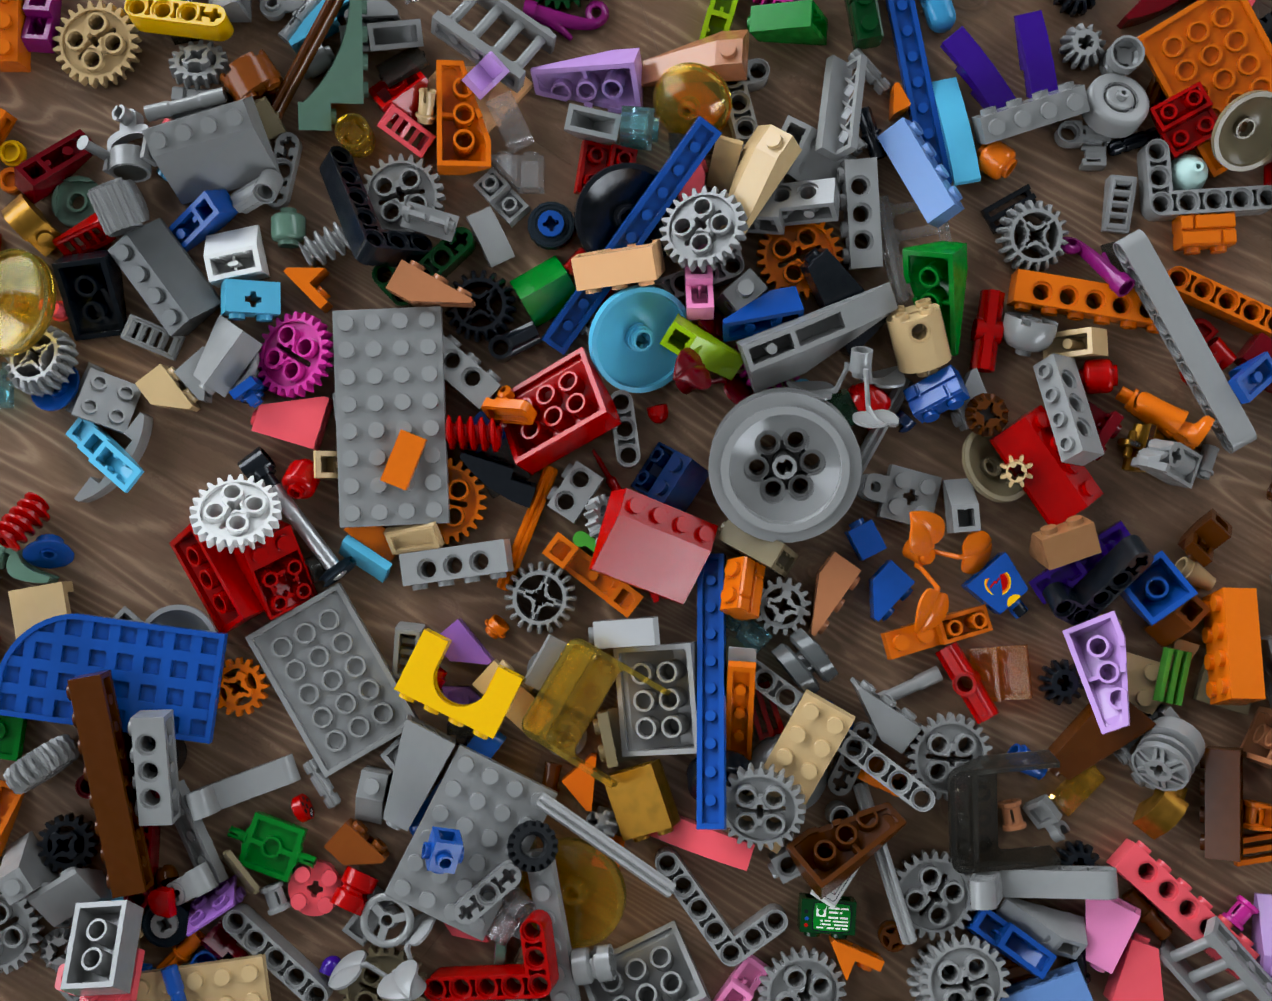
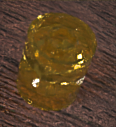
[334,113,376,158]

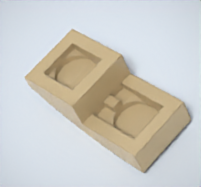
[706,135,744,192]

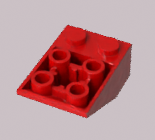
[233,520,318,620]

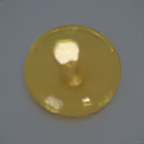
[0,249,56,357]
[520,837,626,948]

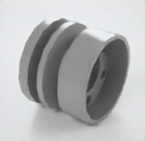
[1131,716,1205,791]

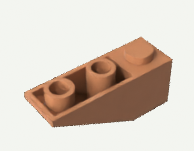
[386,260,476,308]
[808,551,862,637]

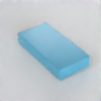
[339,535,392,583]

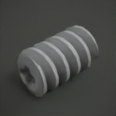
[298,222,351,268]

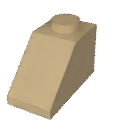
[1043,327,1108,360]

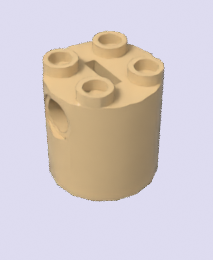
[886,298,952,377]

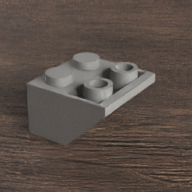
[27,866,114,927]

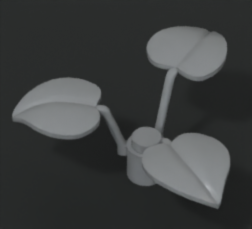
[786,346,906,428]
[327,913,436,1001]

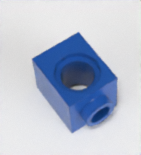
[844,517,887,561]

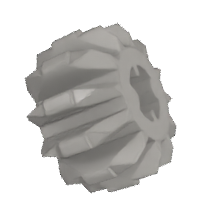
[1058,23,1106,71]

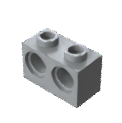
[546,461,604,524]

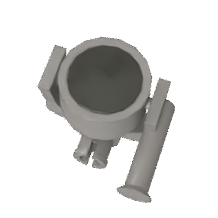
[76,104,158,183]

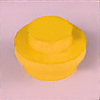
[0,140,27,167]

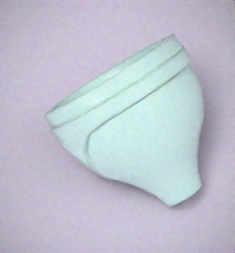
[1171,154,1209,191]

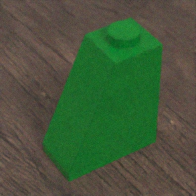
[747,0,828,46]

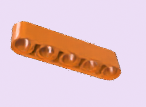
[1167,266,1272,338]

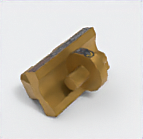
[1117,423,1164,472]

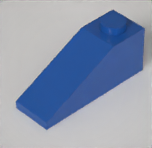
[169,189,239,252]
[722,286,804,342]

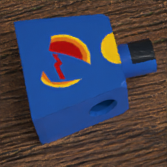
[961,552,1028,619]

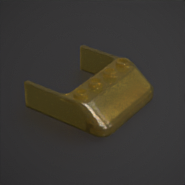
[522,638,671,788]

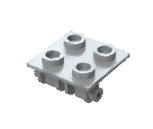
[71,367,142,434]

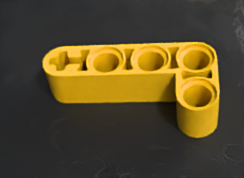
[124,0,234,41]

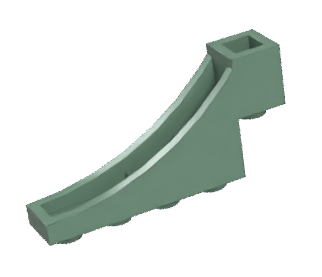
[297,0,369,131]

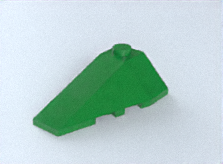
[902,241,968,356]

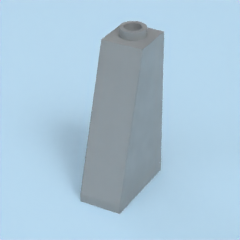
[383,714,456,831]

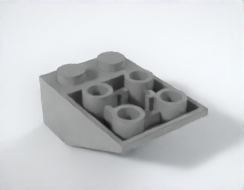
[781,115,857,193]

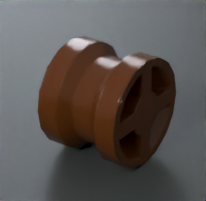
[877,919,906,952]

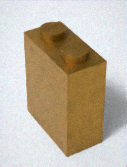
[602,758,681,842]

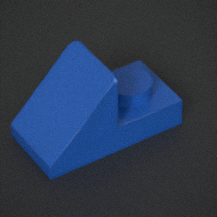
[1228,351,1272,404]

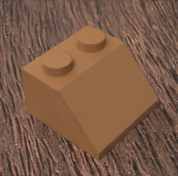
[1029,515,1102,570]

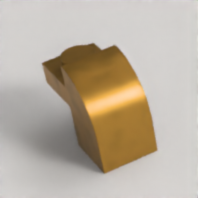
[1,193,61,257]
[1132,787,1189,840]

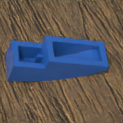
[965,910,1057,980]

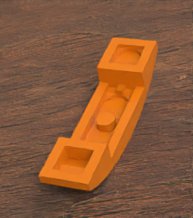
[542,532,644,618]

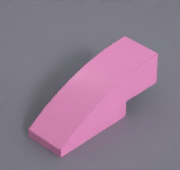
[684,244,714,320]

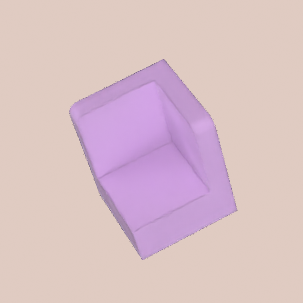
[462,51,510,100]

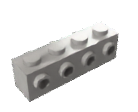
[971,81,1090,145]

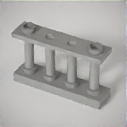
[431,0,557,93]
[1159,916,1272,1001]

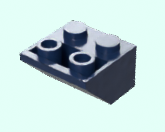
[631,442,709,512]

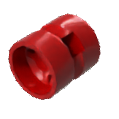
[330,865,379,916]

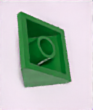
[510,256,576,328]

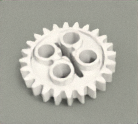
[189,474,282,554]

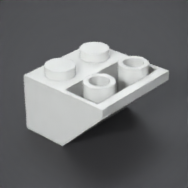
[203,225,270,288]

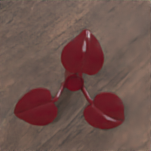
[673,306,754,405]

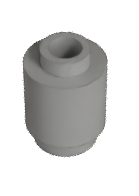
[304,44,335,80]

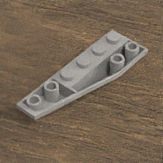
[736,282,898,393]

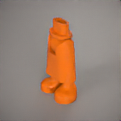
[1114,386,1215,450]

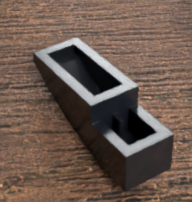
[460,450,536,508]

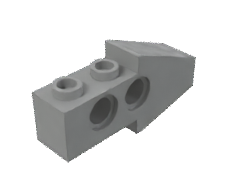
[747,178,840,235]

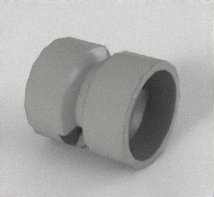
[1099,35,1145,76]
[571,943,617,986]

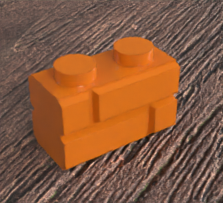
[1172,212,1237,255]
[720,556,766,621]

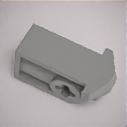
[1130,439,1203,489]

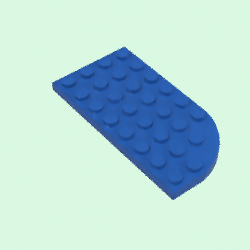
[0,613,228,744]

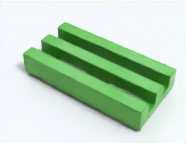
[1153,647,1192,706]

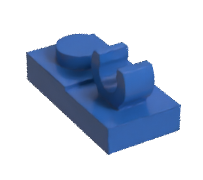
[229,376,269,408]

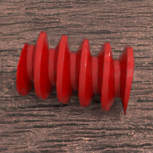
[446,415,503,452]
[0,492,50,552]

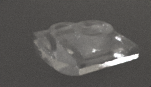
[486,90,534,155]

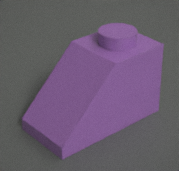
[440,618,495,665]

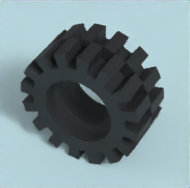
[507,820,558,872]

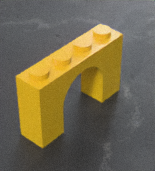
[394,628,525,740]

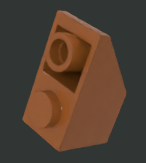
[1143,596,1211,648]
[324,818,390,865]

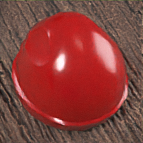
[847,383,891,431]

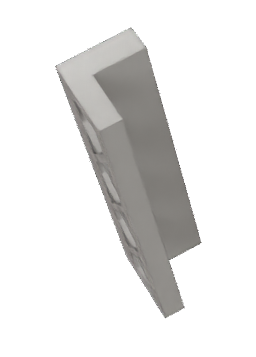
[815,53,867,162]

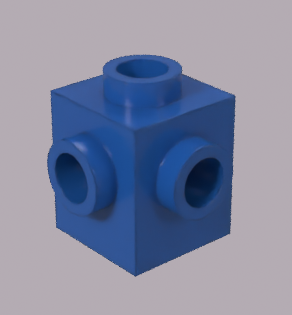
[421,826,464,874]

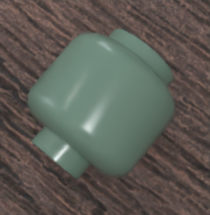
[271,207,306,249]

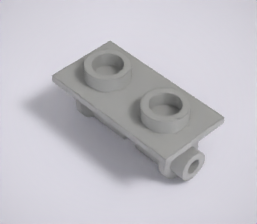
[400,201,460,242]

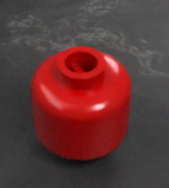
[1078,359,1118,394]
[281,459,321,499]

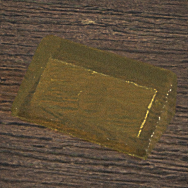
[1049,765,1106,817]

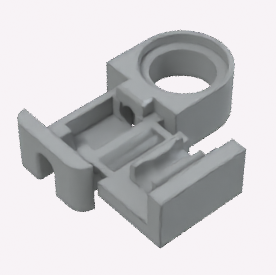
[1054,120,1111,171]

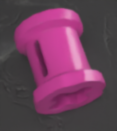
[1221,895,1260,932]

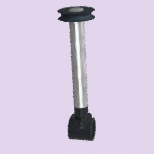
[237,446,356,587]

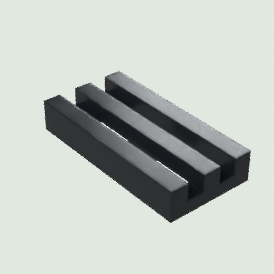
[980,184,1036,235]

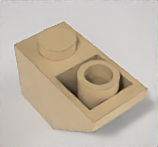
[135,363,201,412]

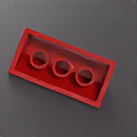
[989,405,1104,525]
[169,516,264,633]

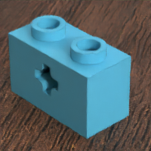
[221,278,281,322]

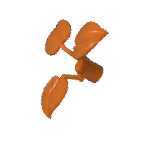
[902,511,992,634]

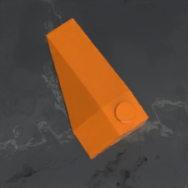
[436,60,491,175]

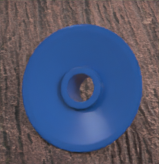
[22,534,74,569]

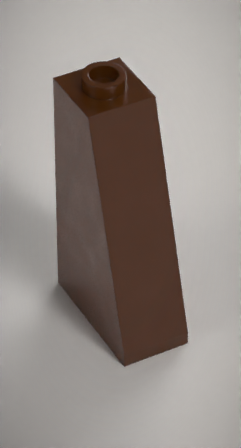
[1042,701,1156,780]

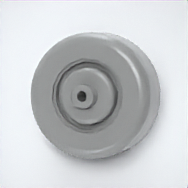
[1082,73,1150,138]

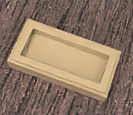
[384,521,445,555]

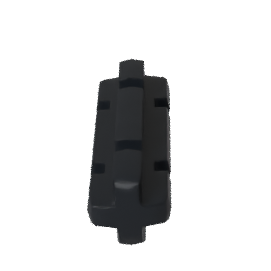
[1107,127,1161,156]

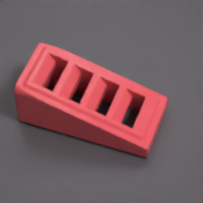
[376,104,436,158]

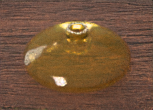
[653,62,732,139]

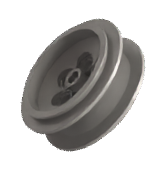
[708,387,862,543]

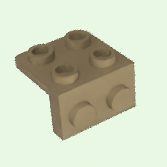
[593,707,648,768]

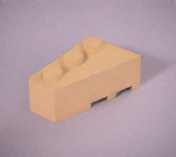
[571,239,665,294]

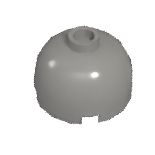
[1003,311,1059,357]

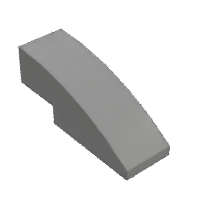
[339,19,424,52]

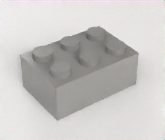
[60,900,144,996]

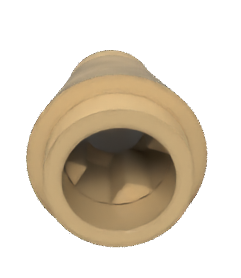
[1175,557,1216,591]

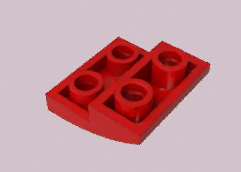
[1149,81,1218,160]
[574,139,638,194]

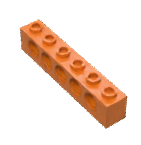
[1007,269,1159,334]

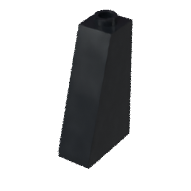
[800,248,888,356]

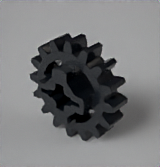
[36,812,100,872]

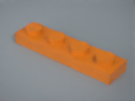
[726,660,756,760]

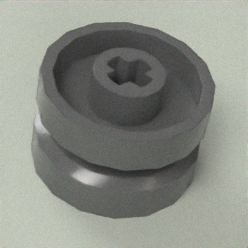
[771,628,839,693]

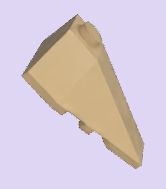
[719,124,802,234]

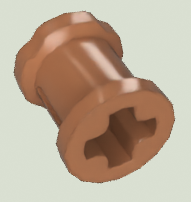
[997,798,1027,831]

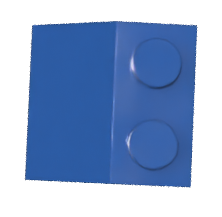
[1120,550,1198,626]

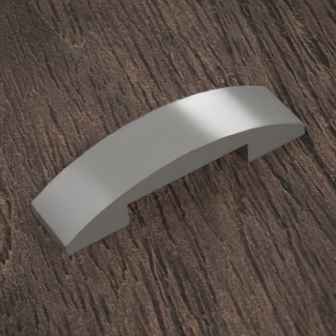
[74,412,153,503]

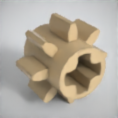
[1000,454,1033,488]

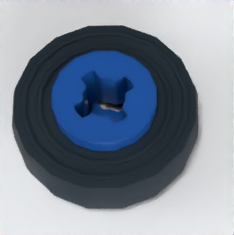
[528,202,575,250]

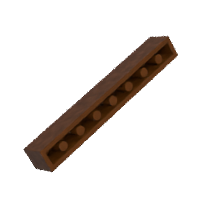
[66,670,155,898]

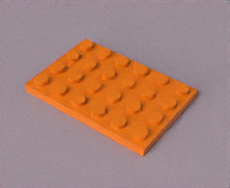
[1137,0,1272,178]

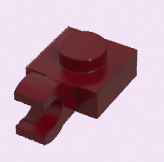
[200,920,249,960]

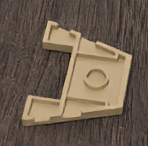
[1097,614,1200,715]

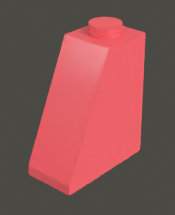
[250,396,333,451]
[1103,932,1164,1001]

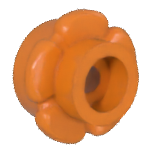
[485,614,510,639]

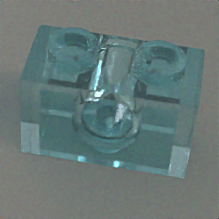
[620,105,659,151]

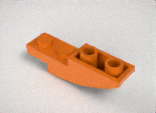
[880,604,993,660]

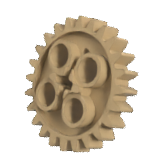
[53,0,142,89]

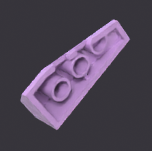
[530,48,643,114]
[1062,611,1130,735]

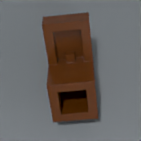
[1178,508,1232,567]

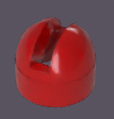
[646,403,669,424]

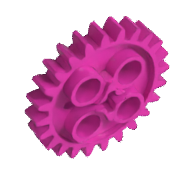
[257,311,334,399]

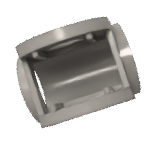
[87,177,150,237]

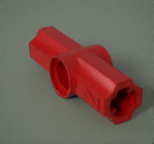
[970,289,1005,373]
[935,641,999,724]

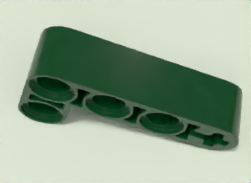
[372,227,476,308]

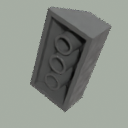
[107,218,221,336]

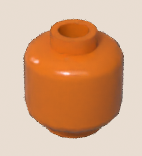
[976,140,1018,180]

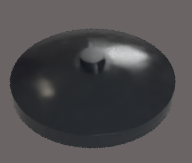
[574,163,680,258]

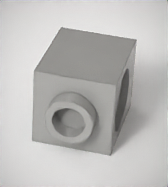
[767,844,801,884]

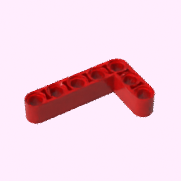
[424,909,559,1001]

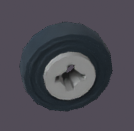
[142,903,190,948]

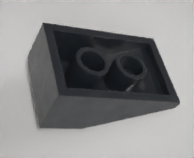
[51,250,127,341]

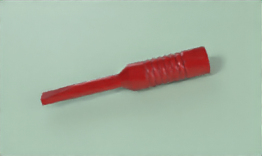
[592,449,622,491]

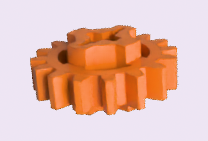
[217,657,270,717]

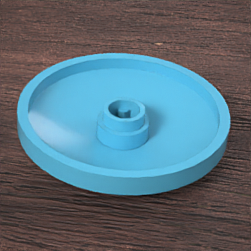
[588,285,691,393]

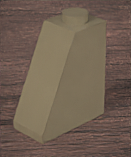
[717,519,799,578]

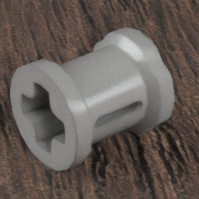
[259,880,291,916]

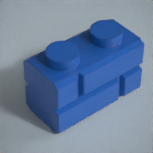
[903,364,970,423]

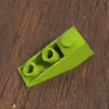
[659,314,743,380]

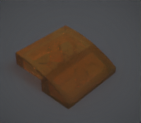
[969,644,1033,702]

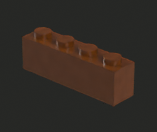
[1200,746,1243,862]

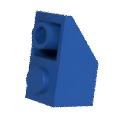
[869,560,915,622]

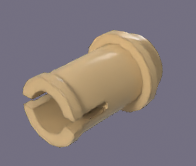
[415,88,437,125]

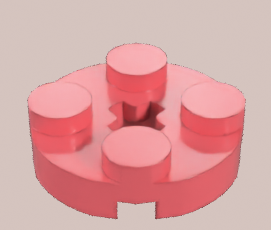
[288,859,343,916]

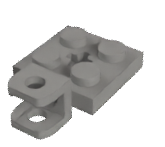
[857,464,942,525]

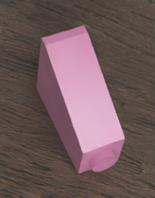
[1086,898,1141,974]

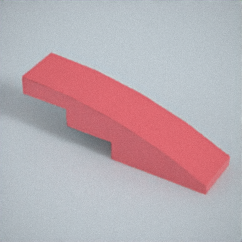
[649,815,755,871]

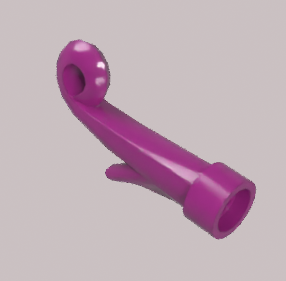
[523,0,609,40]
[1060,237,1135,297]

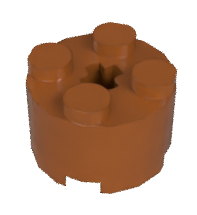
[220,49,284,101]

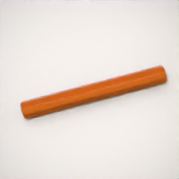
[497,465,558,591]

